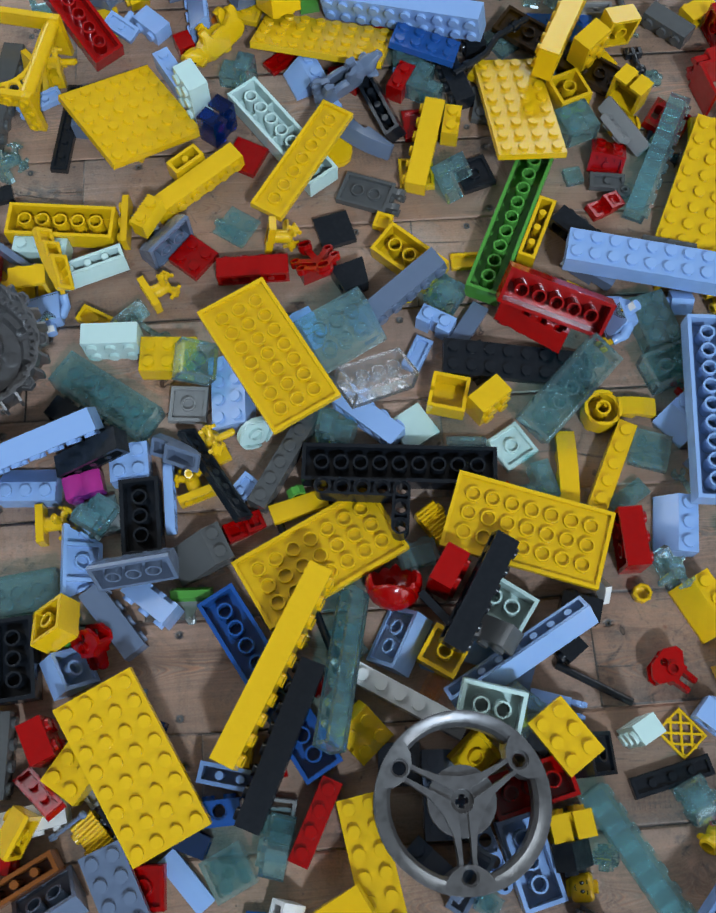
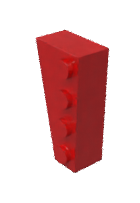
[494,303,571,354]

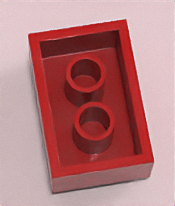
[611,505,654,575]
[425,542,471,601]

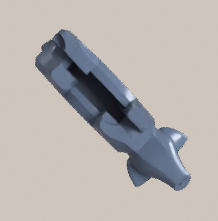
[311,49,383,104]

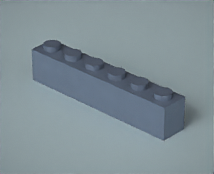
[346,247,448,339]

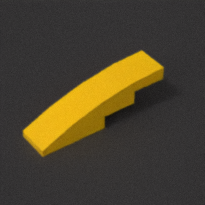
[32,227,75,290]
[554,431,580,503]

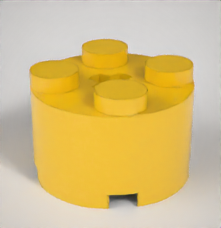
[580,389,623,433]

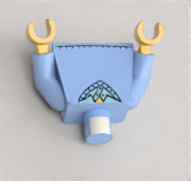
[27,286,71,337]
[597,296,641,351]

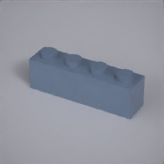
[78,584,149,662]

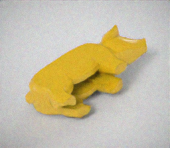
[181,4,245,68]

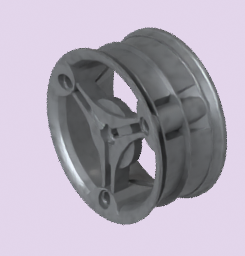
[373,710,552,897]

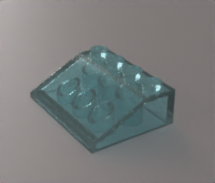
[293,286,387,374]

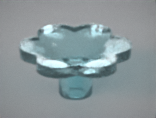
[645,69,663,87]

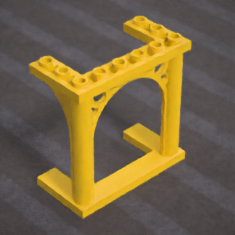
[0,6,74,132]

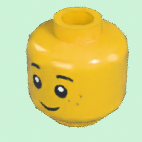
[566,871,599,903]

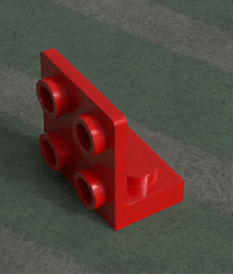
[586,138,626,174]

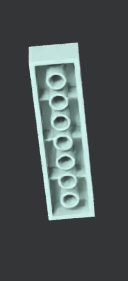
[227,76,338,197]

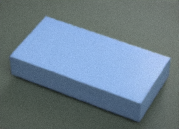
[402,334,434,374]

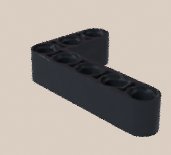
[313,476,411,541]

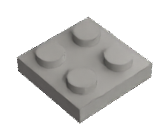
[168,386,210,425]

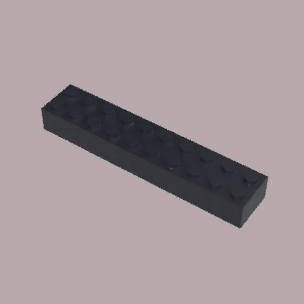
[301,442,498,490]

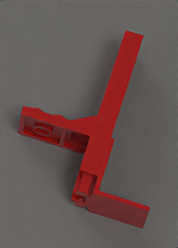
[686,2,716,116]

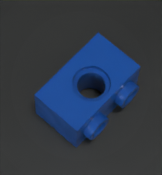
[202,793,242,829]

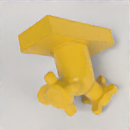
[46,46,77,89]
[264,216,302,254]
[137,270,181,314]
[198,423,235,466]
[174,469,217,509]
[34,503,76,547]

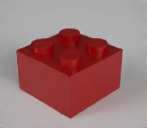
[15,715,66,768]

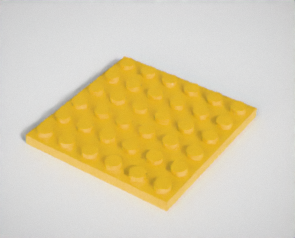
[58,65,203,170]

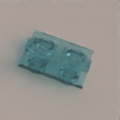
[213,206,261,249]

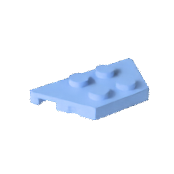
[60,523,103,597]

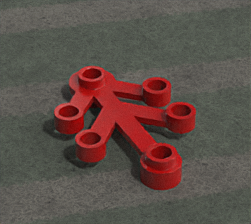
[290,240,341,276]

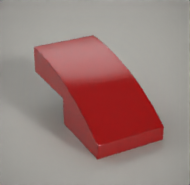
[584,190,626,222]
[222,509,267,545]

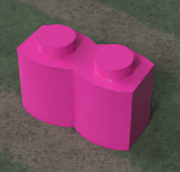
[61,468,107,505]

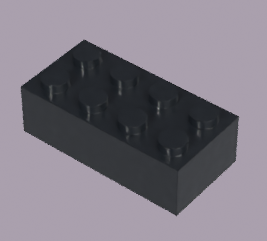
[118,476,166,556]
[0,614,43,706]

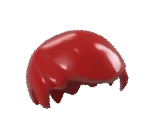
[365,564,422,611]

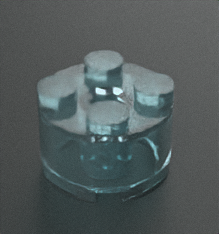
[423,274,466,316]
[673,773,716,828]

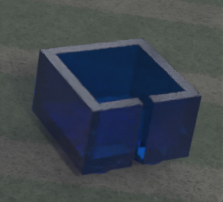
[196,94,238,149]

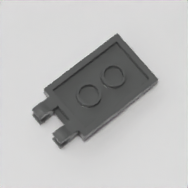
[336,171,406,217]

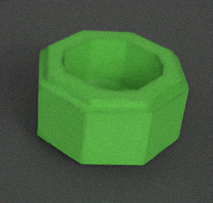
[286,484,306,499]

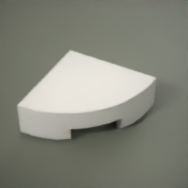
[596,578,612,605]

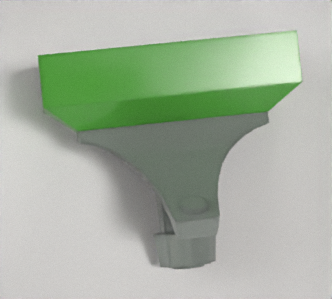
[170,587,213,625]

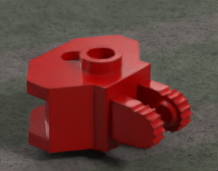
[70,622,113,671]
[646,646,698,694]

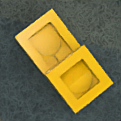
[617,396,657,418]

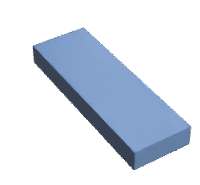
[158,849,216,913]

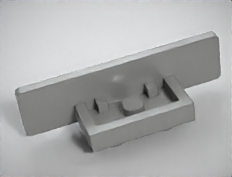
[598,96,651,157]

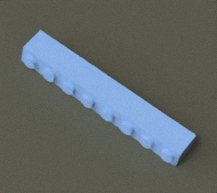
[443,595,599,708]

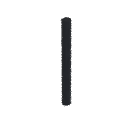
[554,661,634,706]

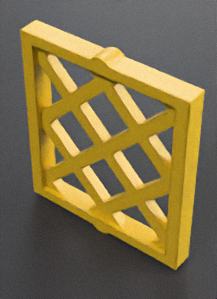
[660,707,707,760]

